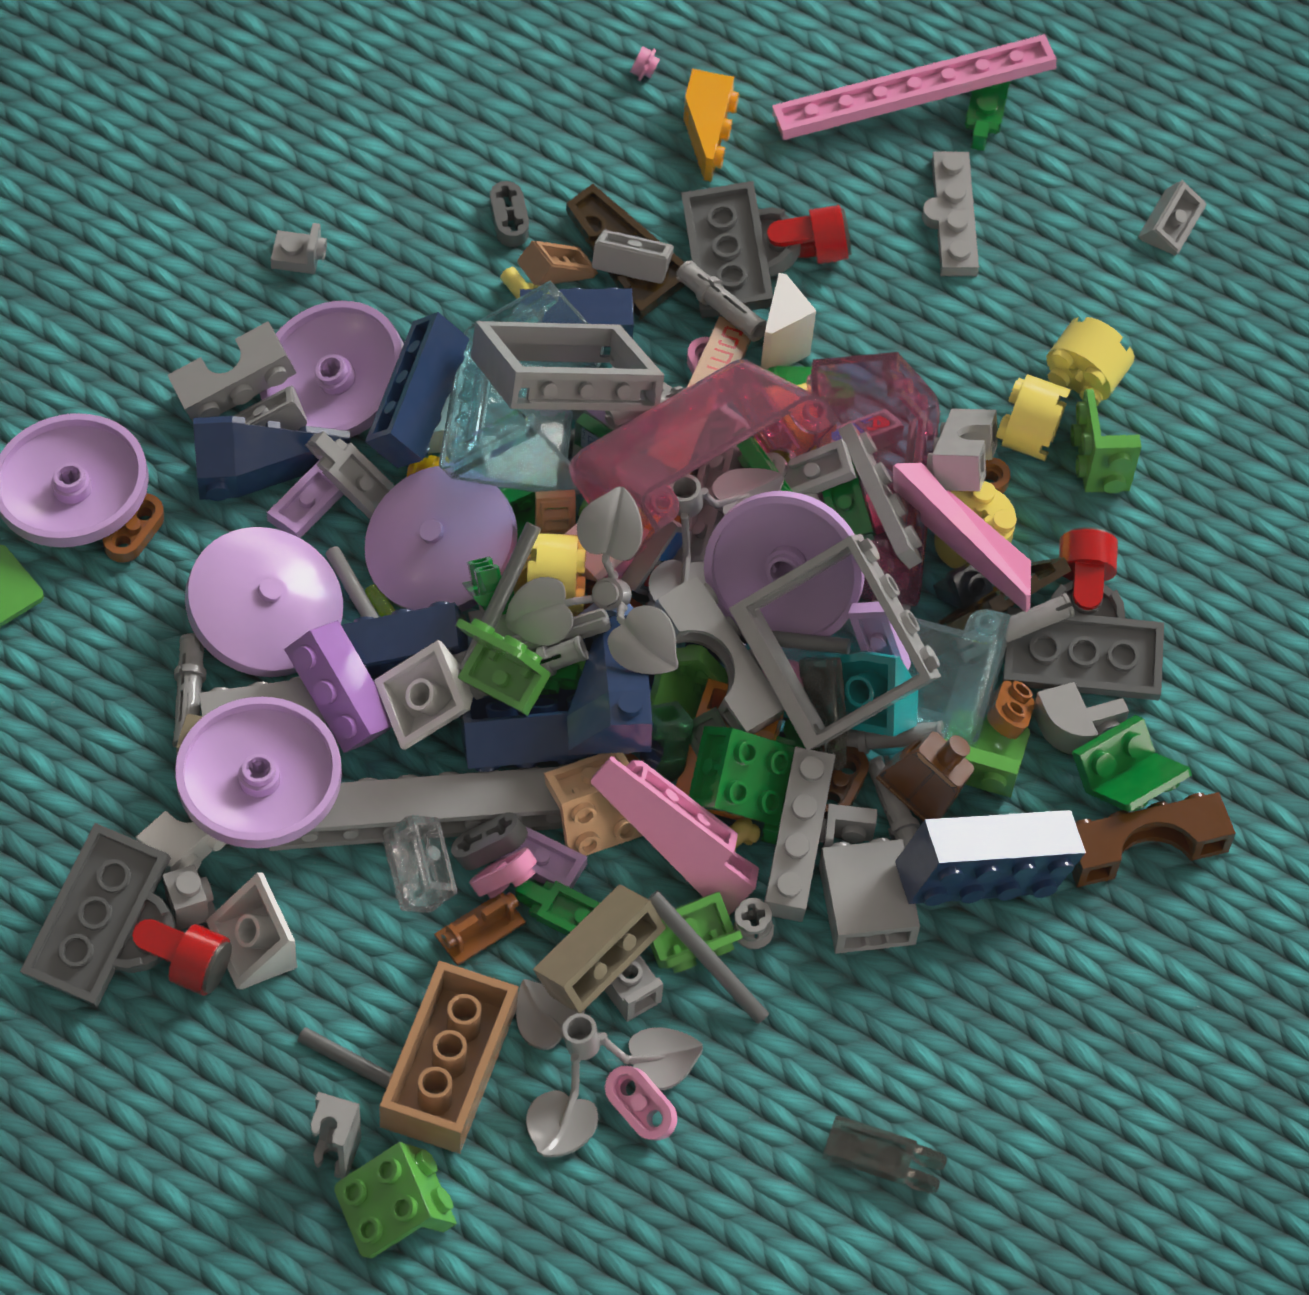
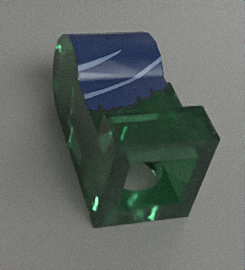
[640,701,694,782]

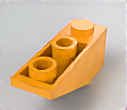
[683,69,739,182]

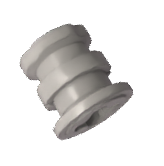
[733,898,774,949]

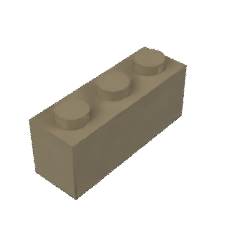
[533,884,666,1013]

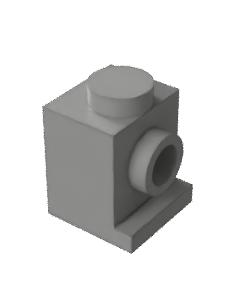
[162,865,216,930]
[604,955,663,1022]

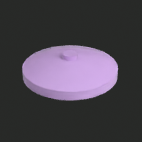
[260,301,404,438]
[0,414,149,547]
[365,465,517,612]
[704,491,865,648]
[185,527,343,677]
[175,697,342,848]

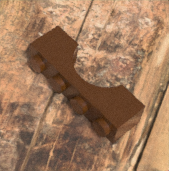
[1071,792,1236,888]

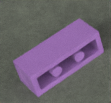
[284,620,393,753]

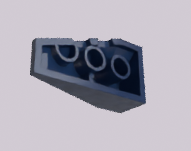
[193,416,351,501]
[567,615,652,755]

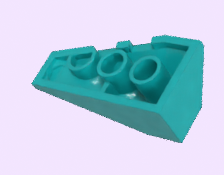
[783,651,918,737]

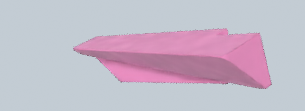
[893,463,1031,612]
[591,757,759,915]

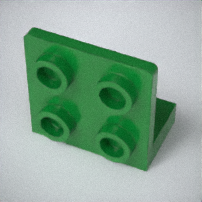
[1072,715,1192,812]
[688,726,795,826]

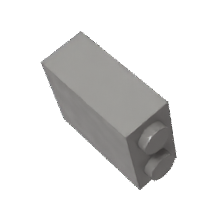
[819,838,920,954]

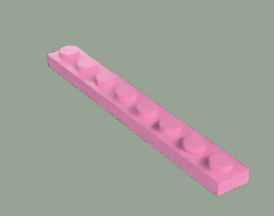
[772,34,1056,140]

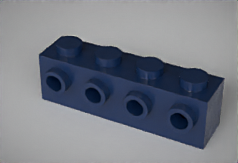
[365,312,469,468]

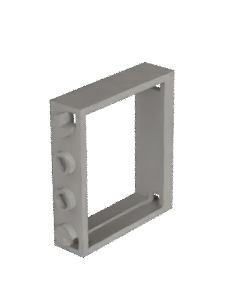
[471,321,664,411]
[729,534,941,751]

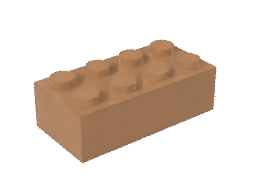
[380,961,518,1154]

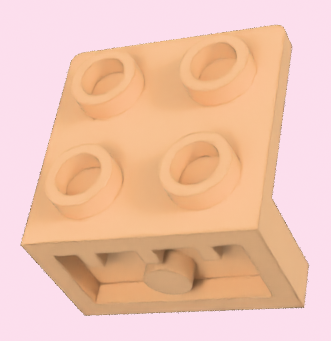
[544,753,643,856]

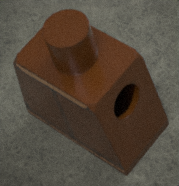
[876,731,974,822]

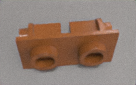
[434,892,526,966]

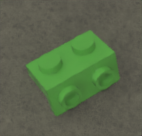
[650,892,743,973]

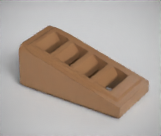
[518,241,598,285]
[535,489,576,534]

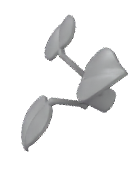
[605,462,784,602]
[505,487,678,674]
[516,979,703,1157]

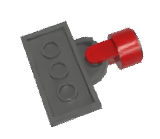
[681,181,852,319]
[1002,527,1164,701]
[20,823,232,1007]

